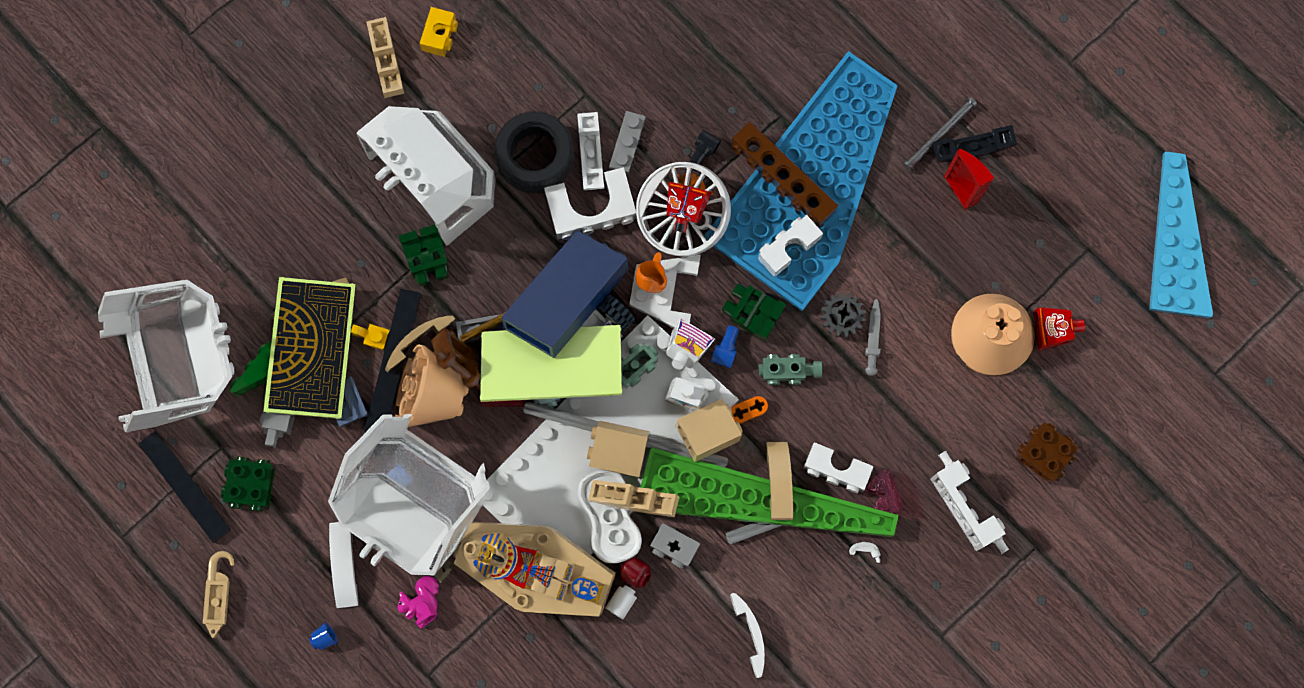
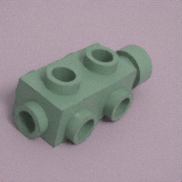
[611,343,658,397]
[759,354,822,386]

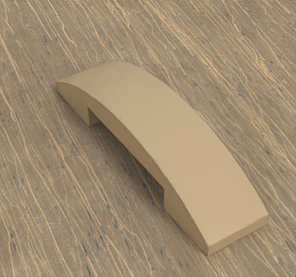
[385,316,455,373]
[766,442,793,520]

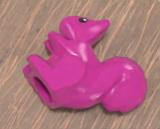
[398,576,439,629]

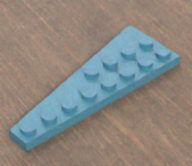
[1149,151,1213,319]

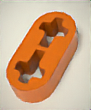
[731,396,768,424]

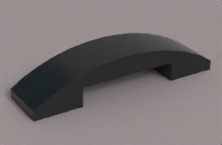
[932,125,1017,163]

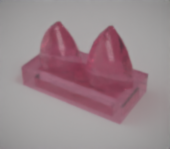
[865,470,904,513]

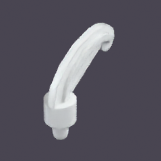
[849,542,881,563]

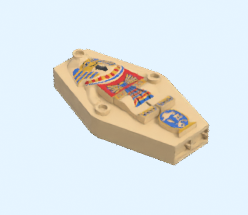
[453,521,616,616]

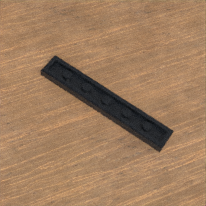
[138,431,231,543]

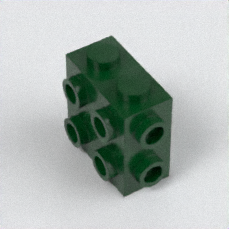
[221,457,276,512]

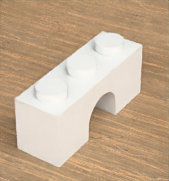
[758,215,823,277]
[803,442,874,494]

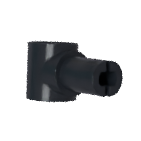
[689,130,721,172]

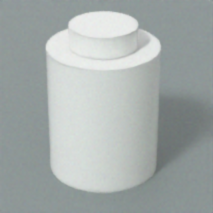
[605,585,637,620]

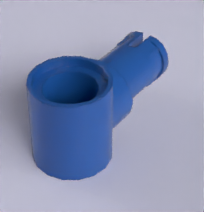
[711,325,739,369]

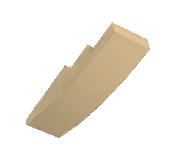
[367,17,404,98]
[588,480,679,517]

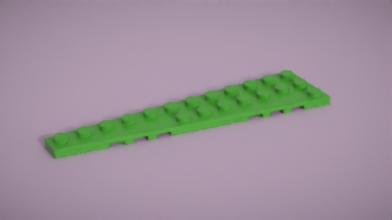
[640,448,899,537]

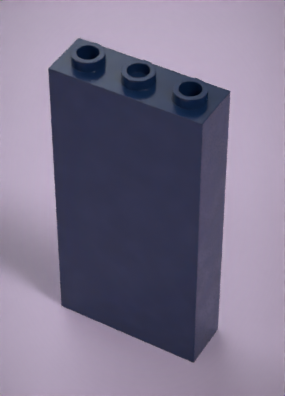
[501,230,629,358]

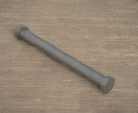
[902,97,978,172]

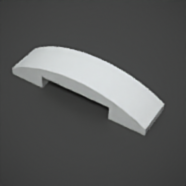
[577,112,604,190]
[329,522,359,608]
[730,593,765,678]

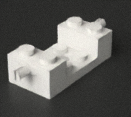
[930,451,1009,554]

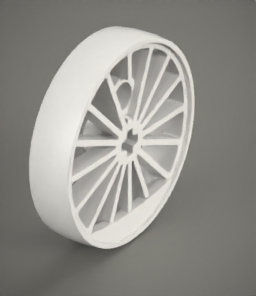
[636,162,731,256]

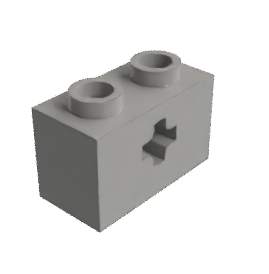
[650,523,700,569]

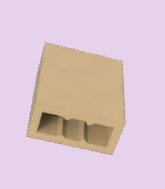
[675,399,742,462]
[587,421,649,477]

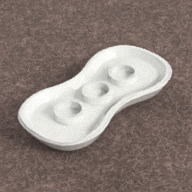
[578,469,642,563]

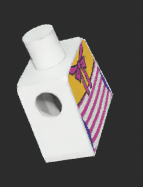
[666,318,715,370]

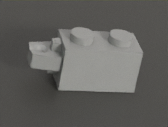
[260,412,295,448]

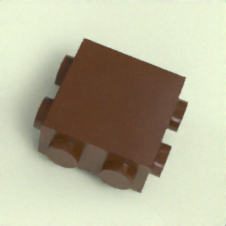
[1016,422,1079,484]

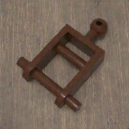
[431,328,481,390]

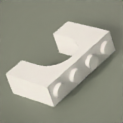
[544,167,637,240]

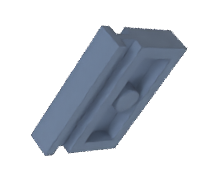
[336,376,368,428]

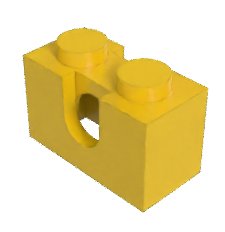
[419,7,458,57]

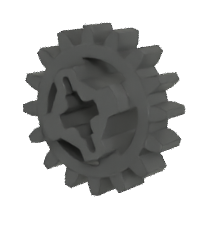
[820,292,866,338]

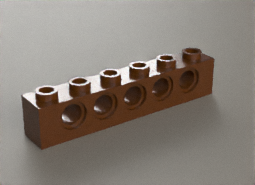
[731,121,839,228]

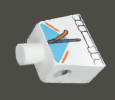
[664,377,709,411]

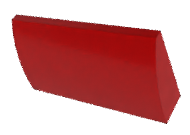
[944,149,994,210]

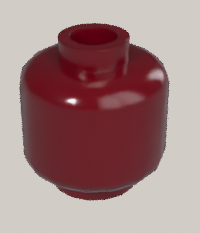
[619,557,652,589]

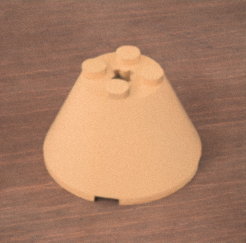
[951,294,1035,376]
[395,344,469,427]

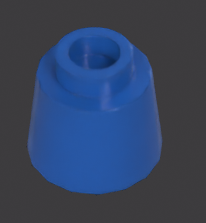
[309,623,338,650]

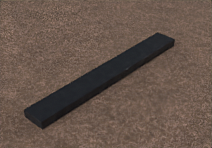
[363,289,422,454]

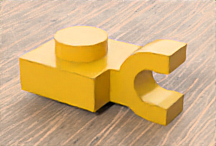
[351,324,390,351]

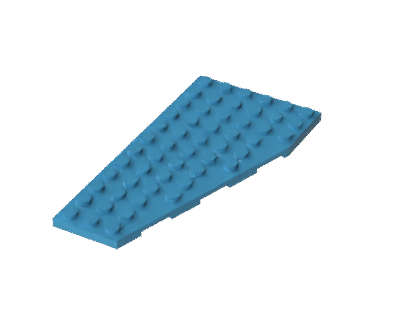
[704,51,897,311]

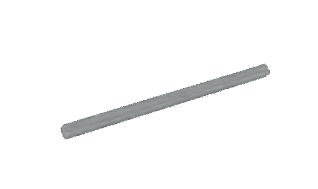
[523,402,728,468]

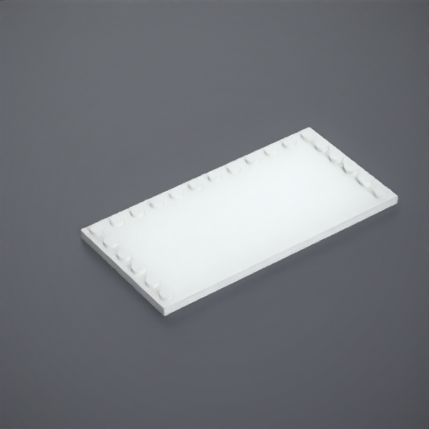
[483,315,739,555]

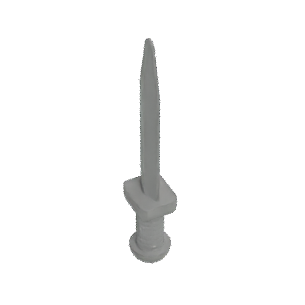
[865,299,881,376]

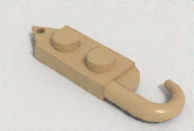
[203,551,234,638]

